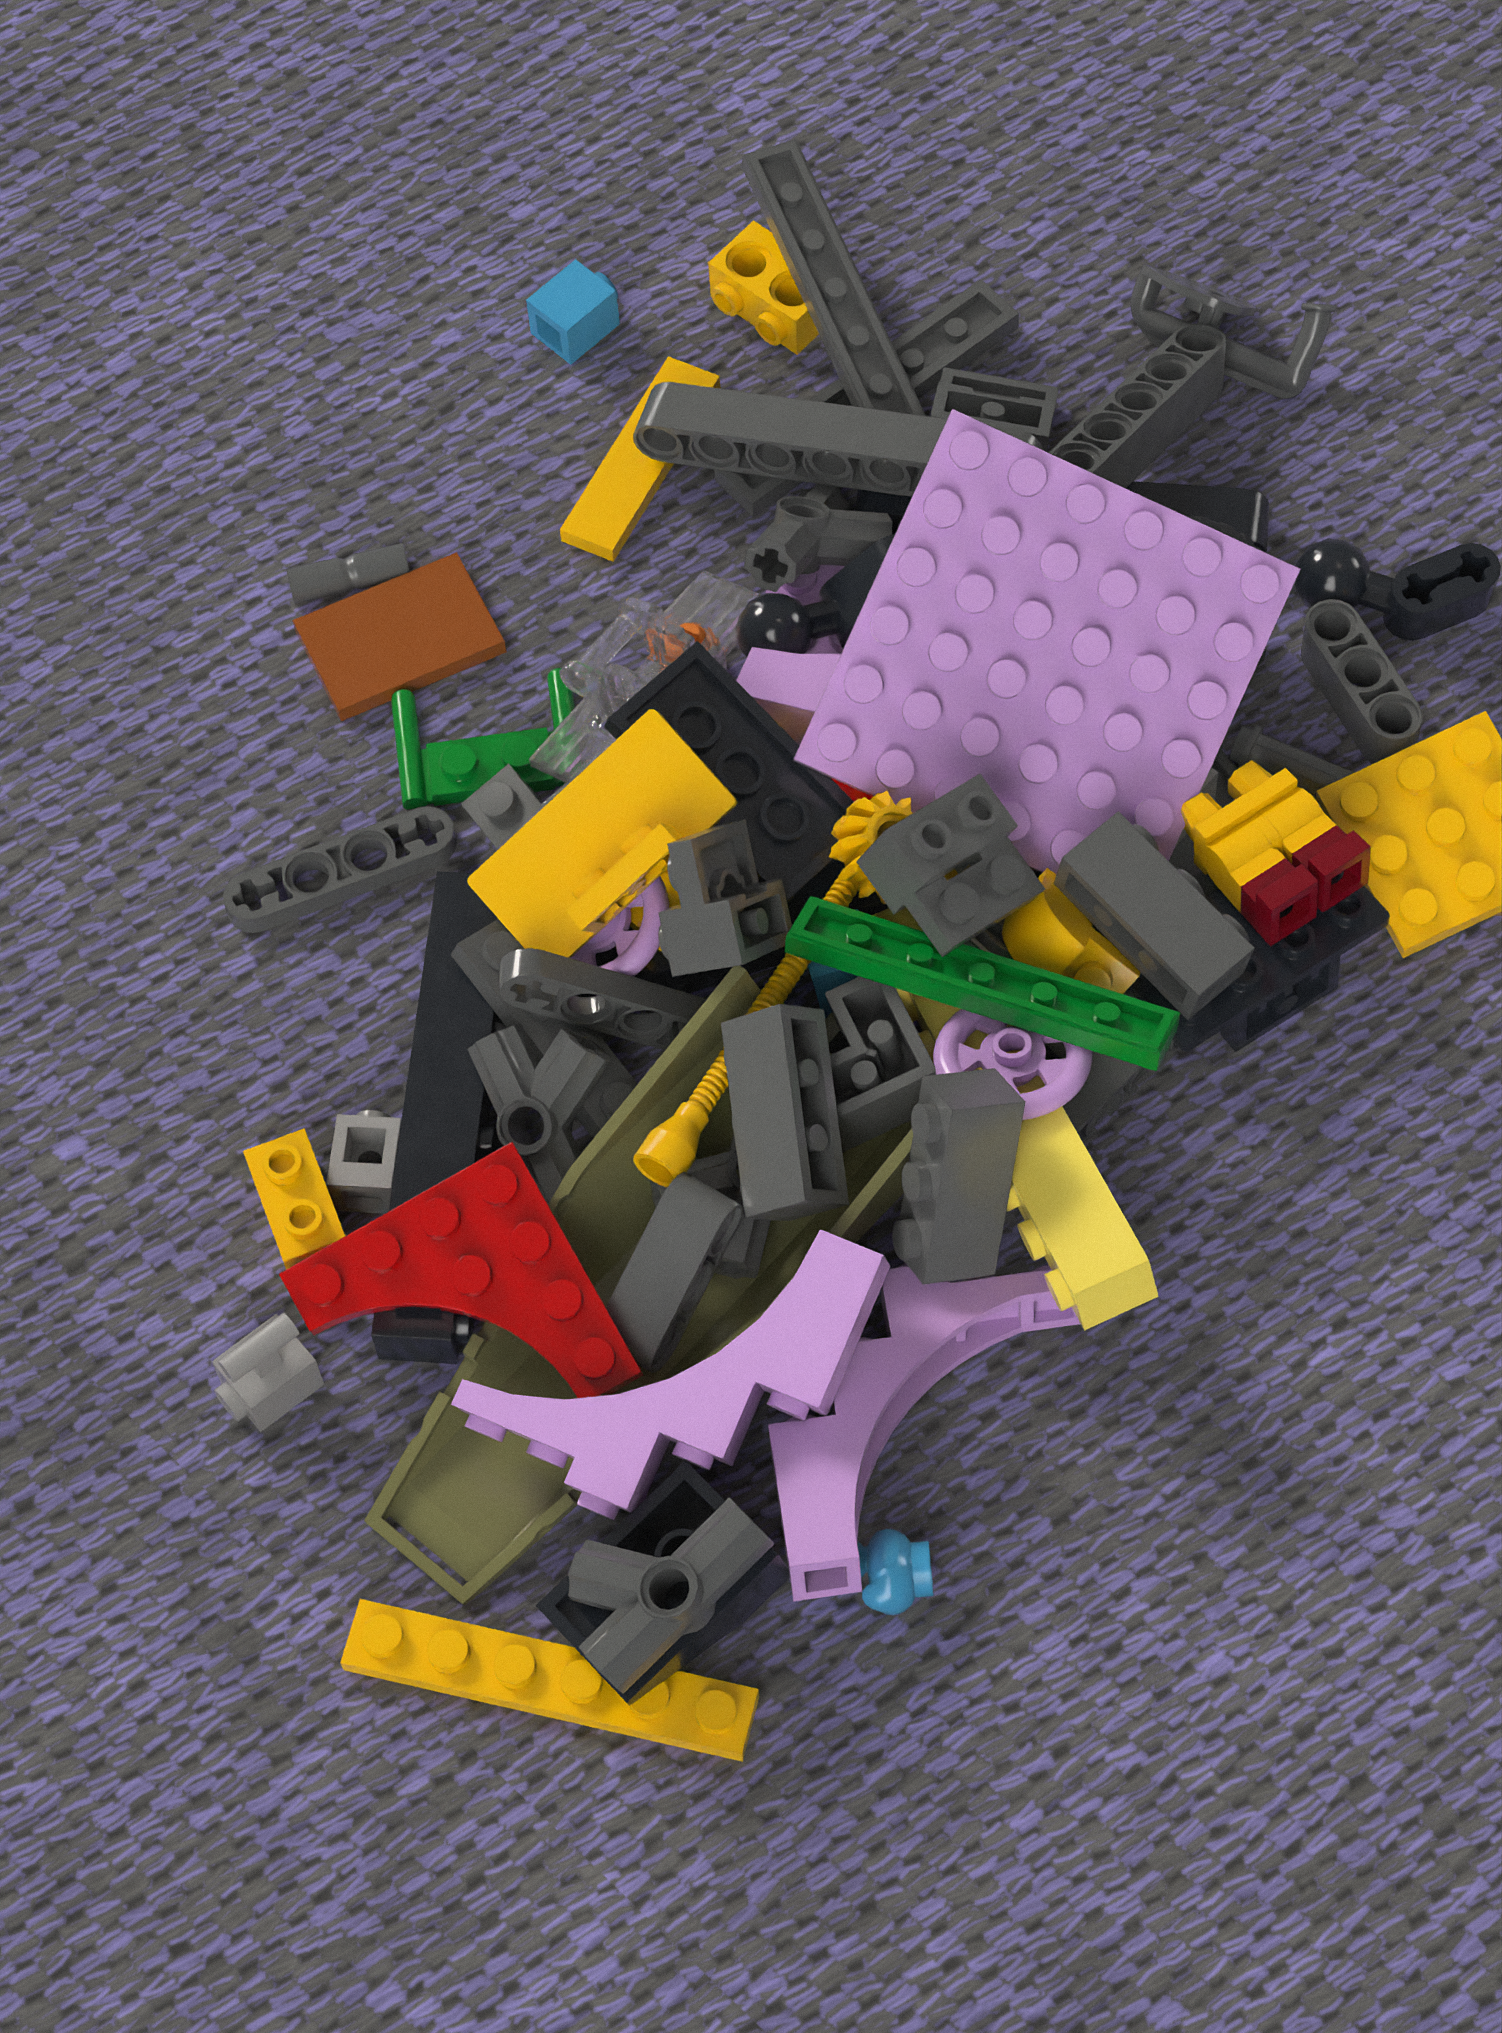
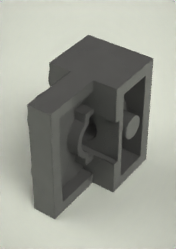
[930,367,1059,452]
[856,774,1045,957]
[658,819,792,977]

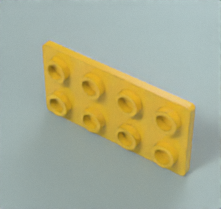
[467,709,737,958]

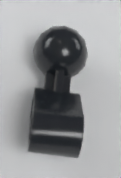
[735,534,895,657]
[1295,538,1501,641]

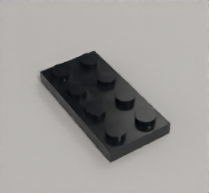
[604,641,854,903]

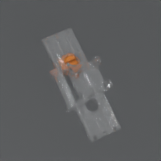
[529,570,761,782]

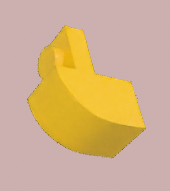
[1002,868,1140,994]

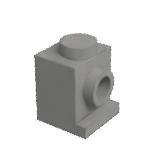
[326,1110,402,1214]

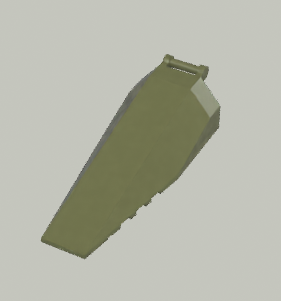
[364,965,913,1605]

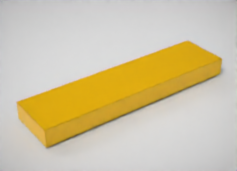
[560,356,721,562]

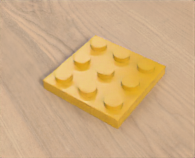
[1316,711,1502,958]

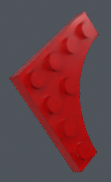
[279,1142,643,1398]

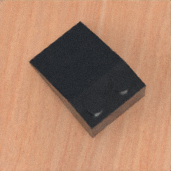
[536,1460,790,1706]

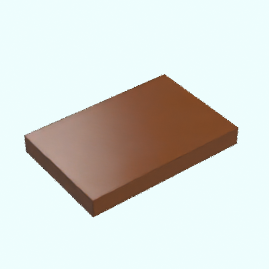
[292,552,507,721]

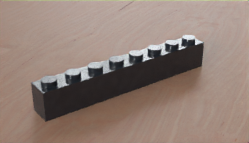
[371,871,507,1364]

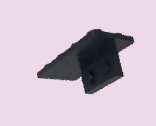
[1128,872,1390,1052]

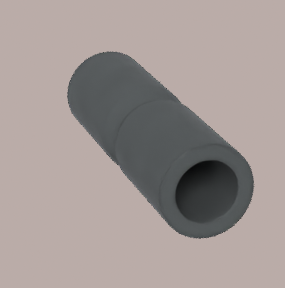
[286,543,410,604]

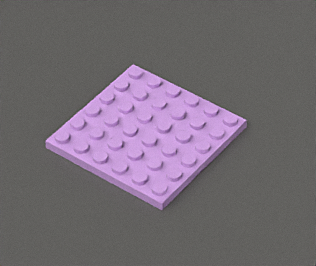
[793,409,1300,875]

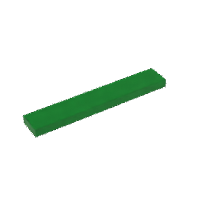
[785,896,1180,1071]

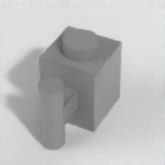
[212,1313,324,1432]

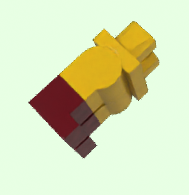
[1181,760,1371,947]

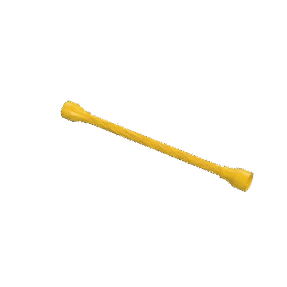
[633,867,859,1187]

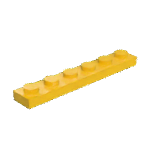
[340,1599,759,1762]

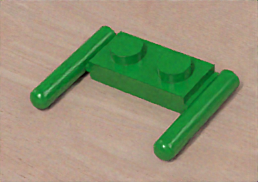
[391,668,583,810]

